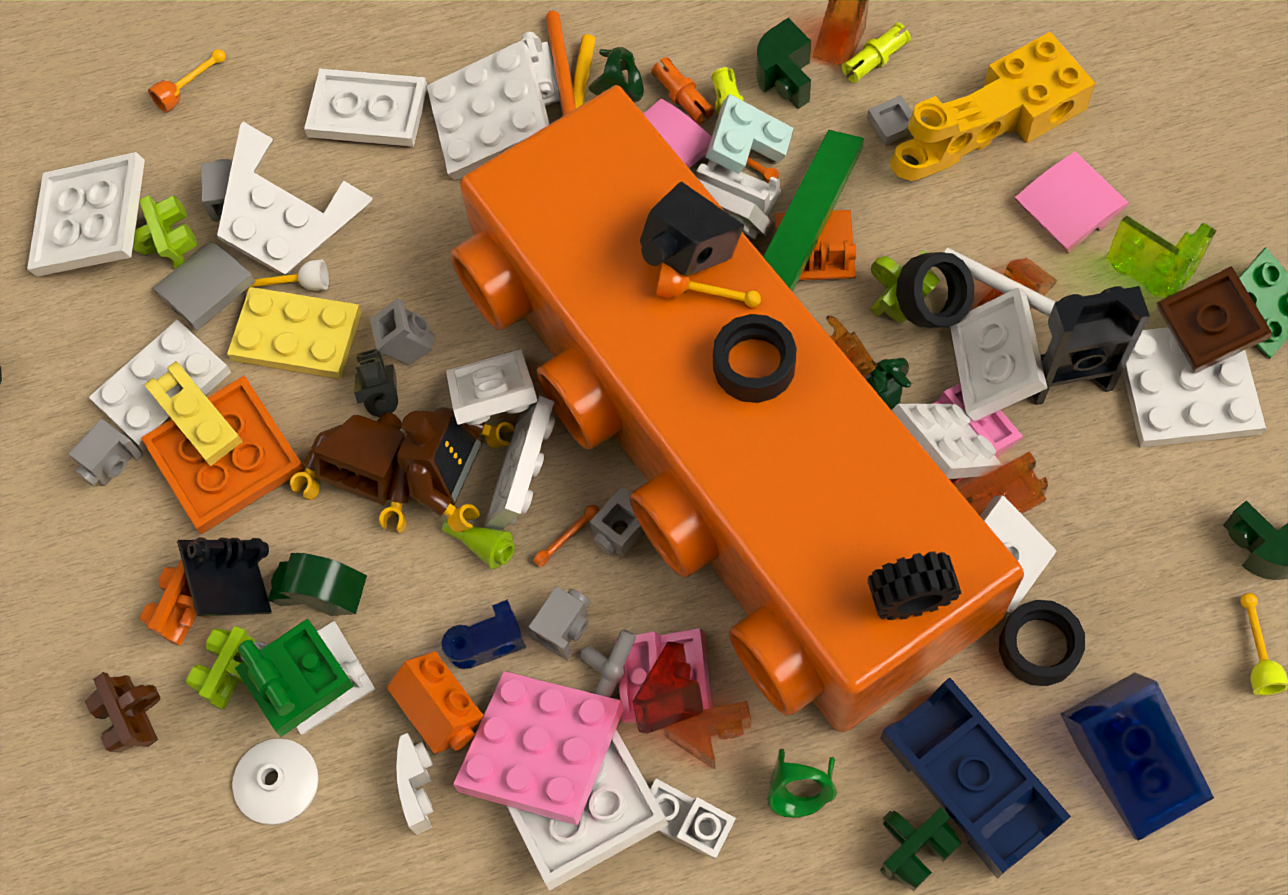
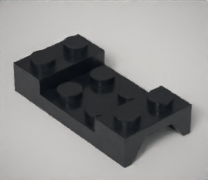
[1032,286,1150,405]

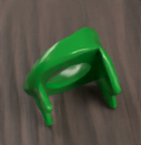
[767,749,837,818]

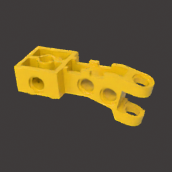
[890,31,1096,181]

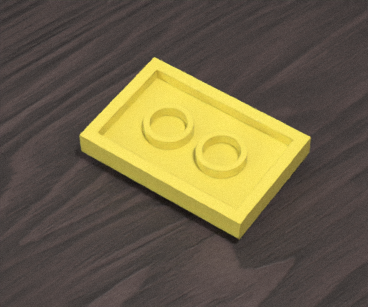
[227,287,362,379]

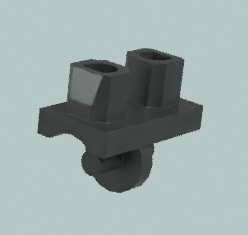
[354,349,398,417]

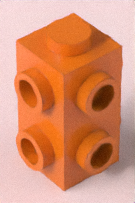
[387,651,484,754]

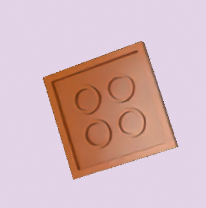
[141,375,305,534]

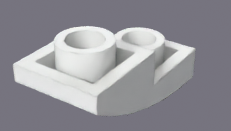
[396,733,434,835]
[650,778,736,859]

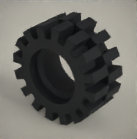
[867,552,961,620]

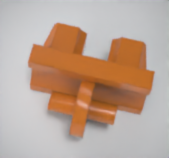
[140,560,210,646]

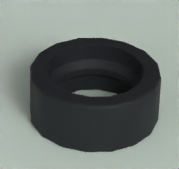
[896,252,975,328]
[713,314,797,403]
[999,600,1085,686]

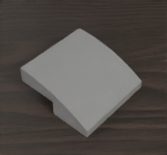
[152,241,256,331]

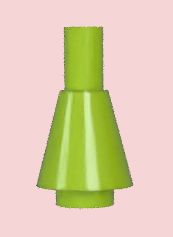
[442,519,515,569]

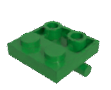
[235,618,354,737]

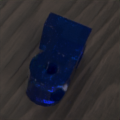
[441,599,527,670]

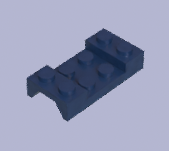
[880,678,1071,879]

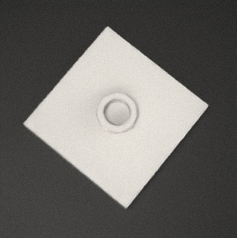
[980,495,1057,615]

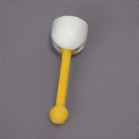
[244,259,329,292]

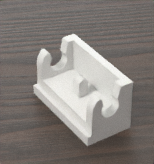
[696,159,781,216]

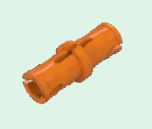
[651,57,714,125]

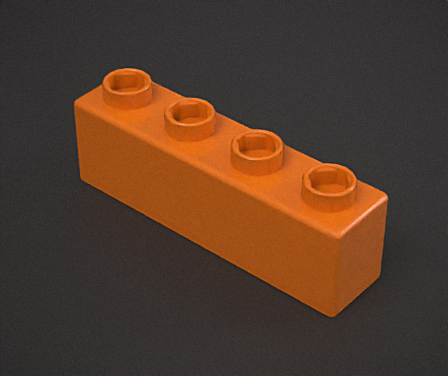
[450,85,1024,732]

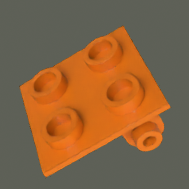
[775,210,856,281]

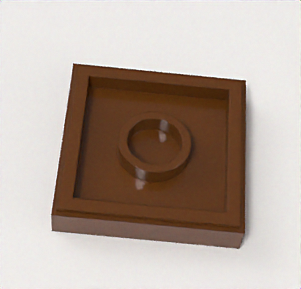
[1157,266,1272,374]

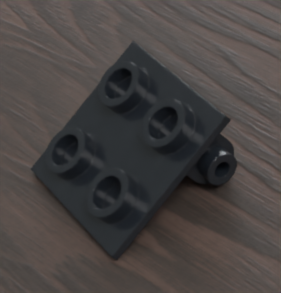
[177,537,272,616]

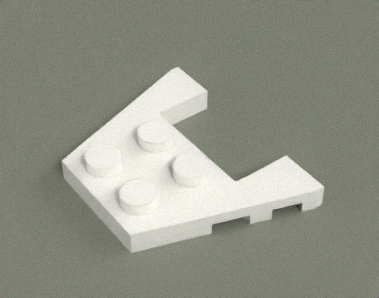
[217,121,373,276]

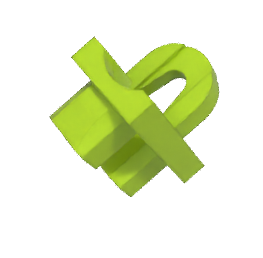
[133,195,198,269]
[869,250,940,324]
[186,626,256,711]

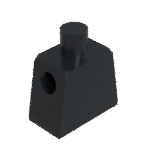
[640,181,744,276]

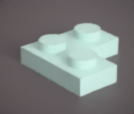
[706,94,793,174]

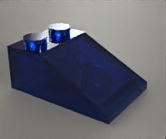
[1060,672,1214,841]

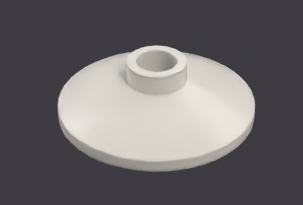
[232,739,319,825]

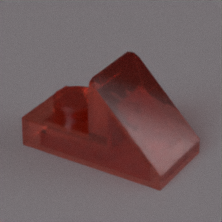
[632,641,703,734]

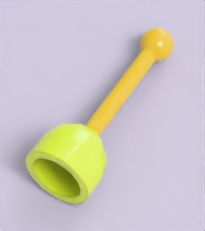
[1240,593,1288,696]

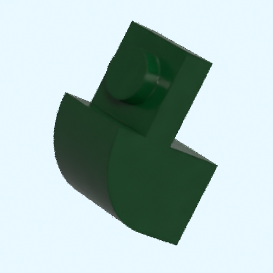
[756,17,811,109]
[1223,500,1288,580]
[268,553,367,616]

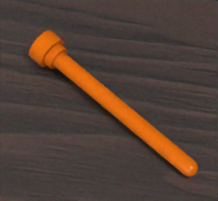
[546,10,576,116]

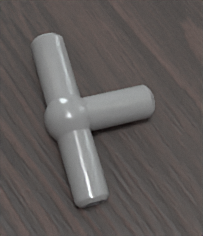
[580,630,636,698]

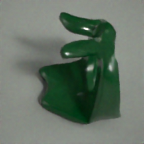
[588,47,644,103]
[857,357,911,410]

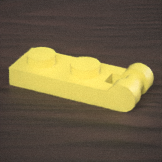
[144,361,243,466]

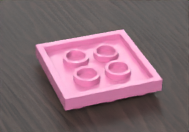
[453,671,624,826]

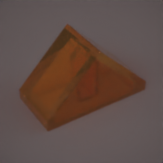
[813,0,869,66]

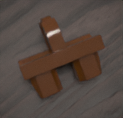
[85,672,160,753]

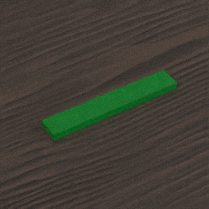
[763,129,864,292]

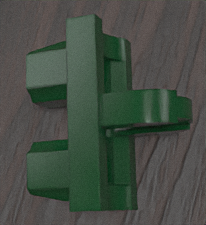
[880,807,961,892]

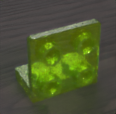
[1106,216,1217,299]

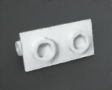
[521,32,560,106]

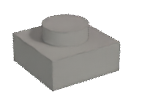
[867,95,912,146]

